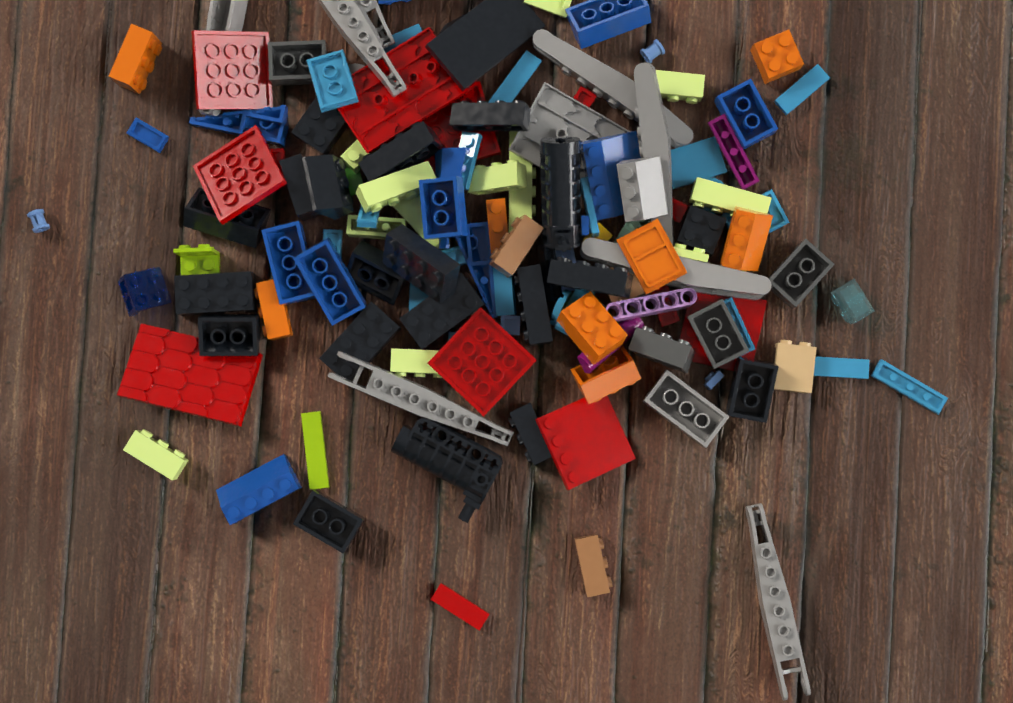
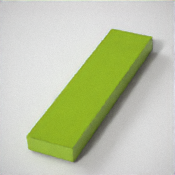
[301,411,330,490]

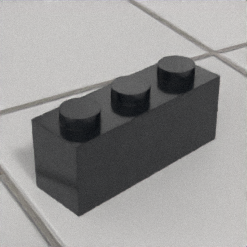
[508,403,552,465]

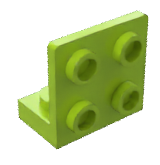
[173,244,220,275]

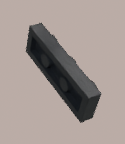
[537,244,562,302]

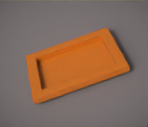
[616,218,687,295]

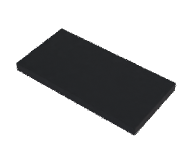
[425,0,546,91]

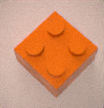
[750,29,804,84]

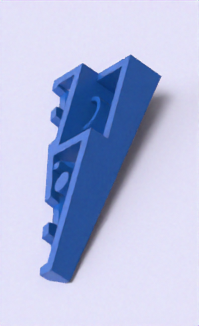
[189,105,289,147]
[435,147,470,250]
[455,222,498,318]

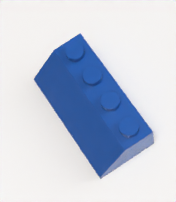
[565,0,652,49]
[261,221,316,305]
[293,237,367,326]
[216,454,302,525]

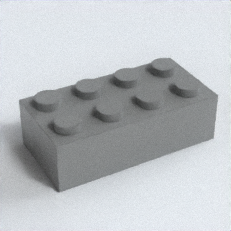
[642,370,729,448]

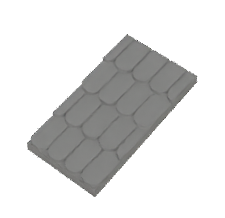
[509,82,642,191]

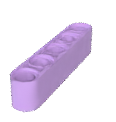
[605,288,697,322]

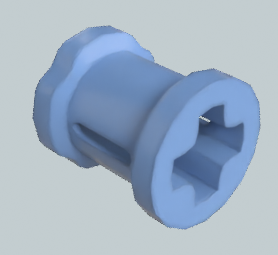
[640,39,665,64]
[27,209,50,233]

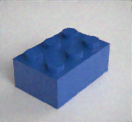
[714,79,778,150]
[419,176,468,240]

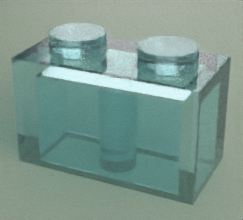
[831,279,875,324]

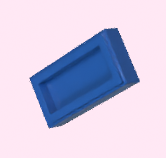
[126,117,170,153]
[580,215,589,235]

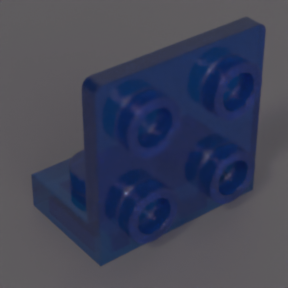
[118,267,171,317]

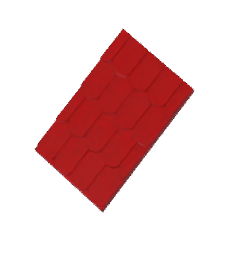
[337,27,473,153]
[117,324,263,427]

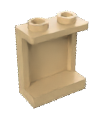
[774,340,817,394]

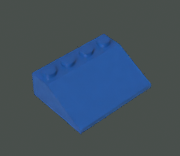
[580,131,641,220]

